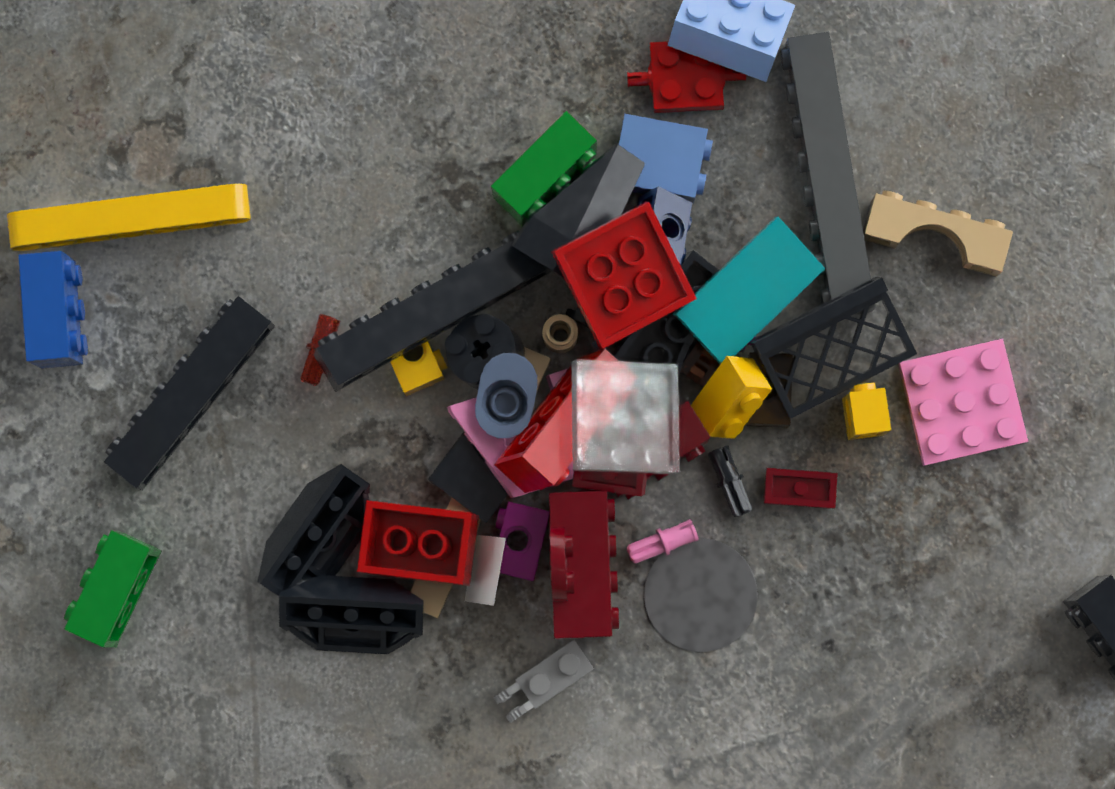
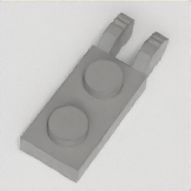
[494,640,594,723]

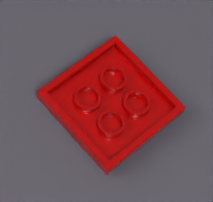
[551,202,697,349]

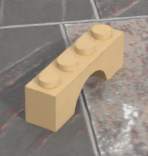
[863,191,1013,277]

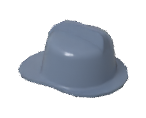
[475,353,537,438]

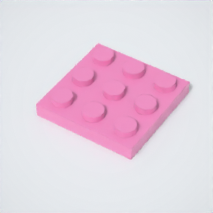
[898,339,1028,466]

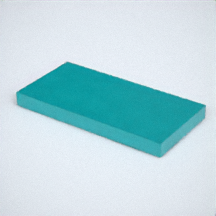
[674,216,825,364]

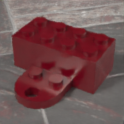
[549,491,619,639]

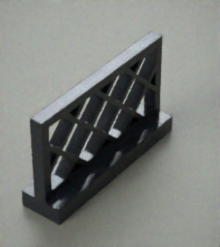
[750,277,917,419]

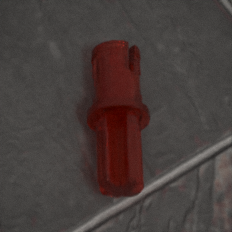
[301,314,341,386]

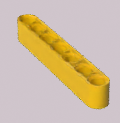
[7,184,251,251]

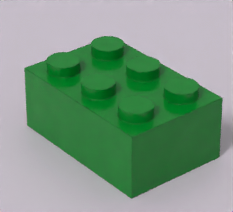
[491,111,597,227]
[64,530,162,648]

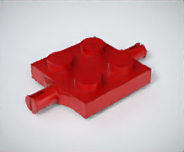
[627,41,747,113]

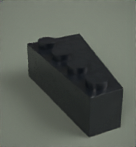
[612,250,719,407]

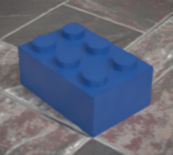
[18,251,88,369]

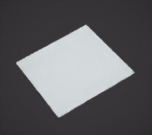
[465,535,506,606]

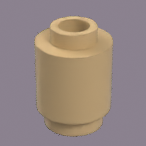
[542,314,578,353]

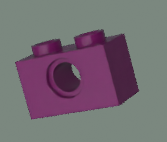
[495,501,550,582]

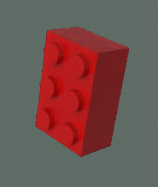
[357,500,479,586]

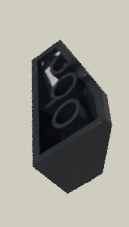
[511,144,645,281]

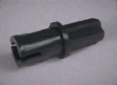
[708,445,752,517]

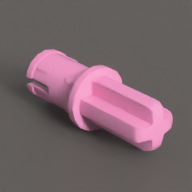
[627,519,698,563]

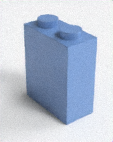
[619,114,713,204]

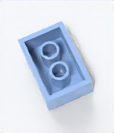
[667,0,795,82]

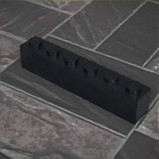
[104,296,275,491]

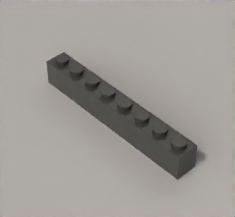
[780,31,876,315]

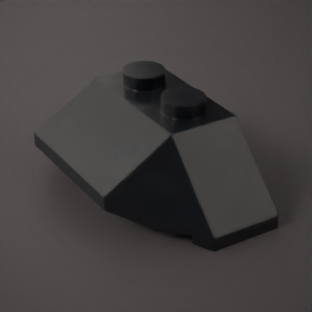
[257,464,370,596]
[279,575,424,654]

